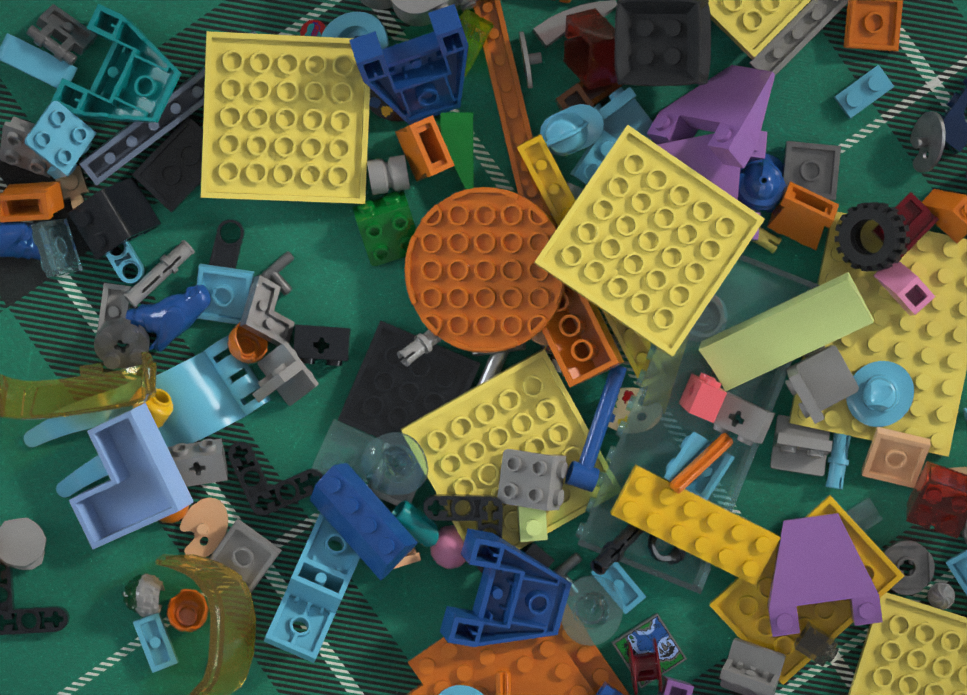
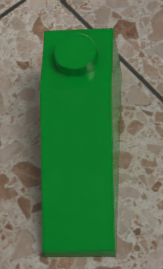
[435,112,474,190]

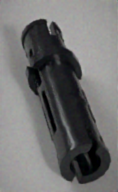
[590,524,644,575]

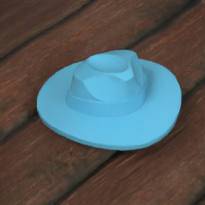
[321,12,389,49]
[846,361,914,427]

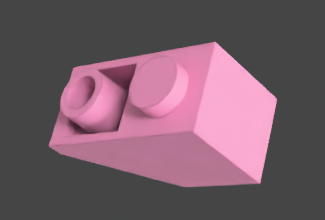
[873,261,936,316]

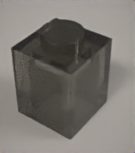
[794,622,839,667]

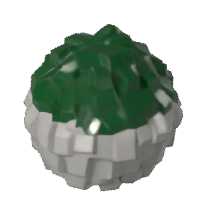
[123,574,165,617]

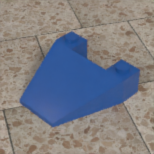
[349,4,468,125]
[440,528,572,647]

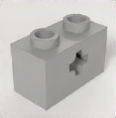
[709,391,775,446]
[168,438,228,487]

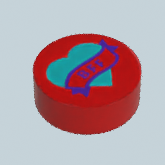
[300,20,326,37]

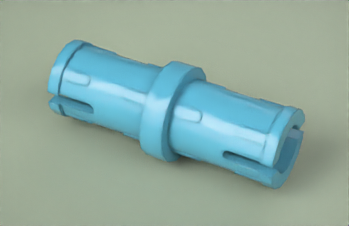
[825,433,851,490]

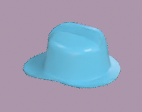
[540,104,604,156]

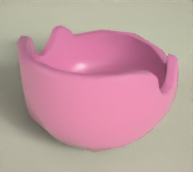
[430,525,466,569]

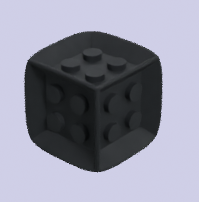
[615,0,711,86]

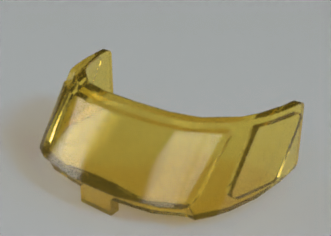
[0,352,157,420]
[156,554,256,695]

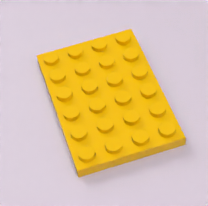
[709,495,904,685]

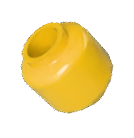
[133,388,173,428]

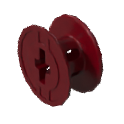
[628,638,663,695]

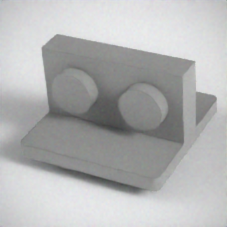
[0,116,52,177]
[253,341,318,406]
[770,415,833,477]
[719,638,786,695]

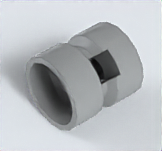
[367,155,410,195]

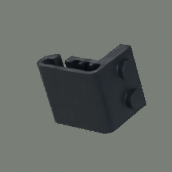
[68,177,162,260]

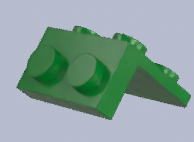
[352,191,416,266]

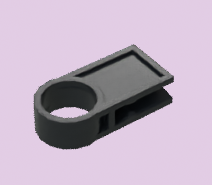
[209,219,245,269]

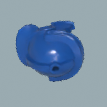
[738,154,787,213]

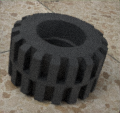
[834,202,910,272]

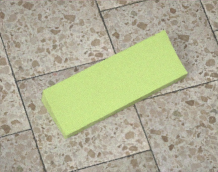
[699,272,874,391]

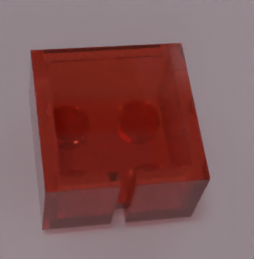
[563,8,617,89]
[906,461,967,539]

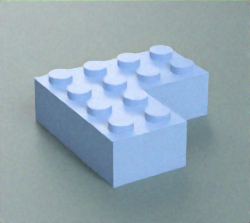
[69,403,194,549]

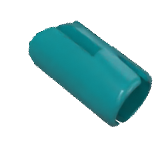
[392,500,439,547]

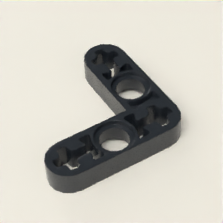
[228,441,324,515]
[422,494,503,573]
[0,561,70,635]

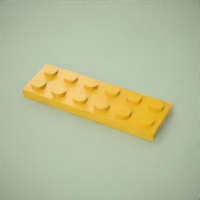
[610,464,781,586]

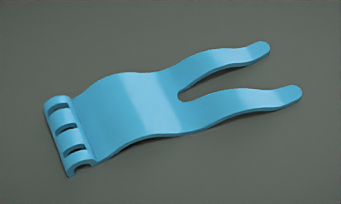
[24,335,271,497]

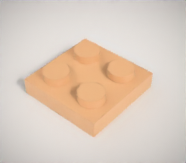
[862,427,931,488]

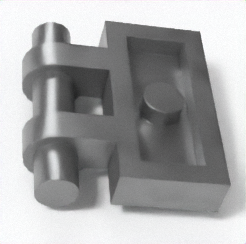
[26,4,98,66]

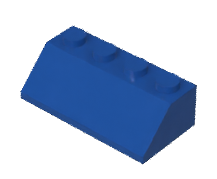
[310,463,418,580]

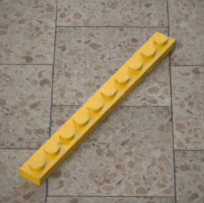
[517,134,667,388]

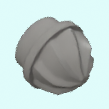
[928,582,955,610]

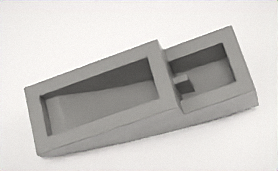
[533,0,617,49]

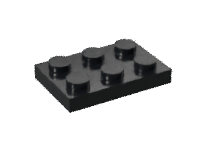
[132,116,203,213]

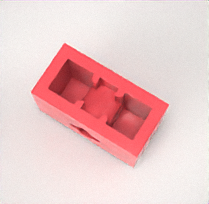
[678,372,727,423]

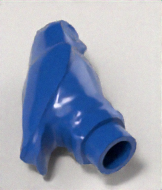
[0,221,47,261]
[126,285,211,352]

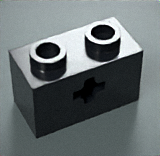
[294,324,351,366]

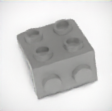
[785,345,859,424]
[497,449,568,511]

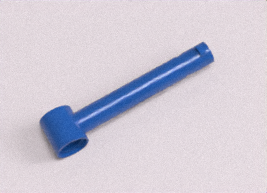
[565,365,627,492]

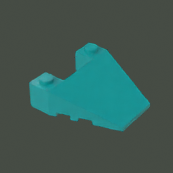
[51,4,182,123]

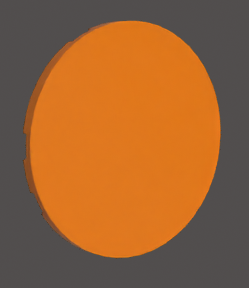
[405,187,566,353]

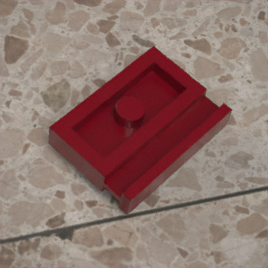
[871,192,939,258]

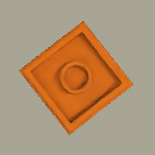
[844,0,903,51]

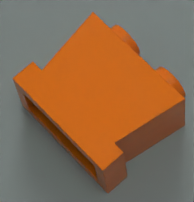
[395,115,455,181]
[0,181,64,222]
[767,181,839,250]

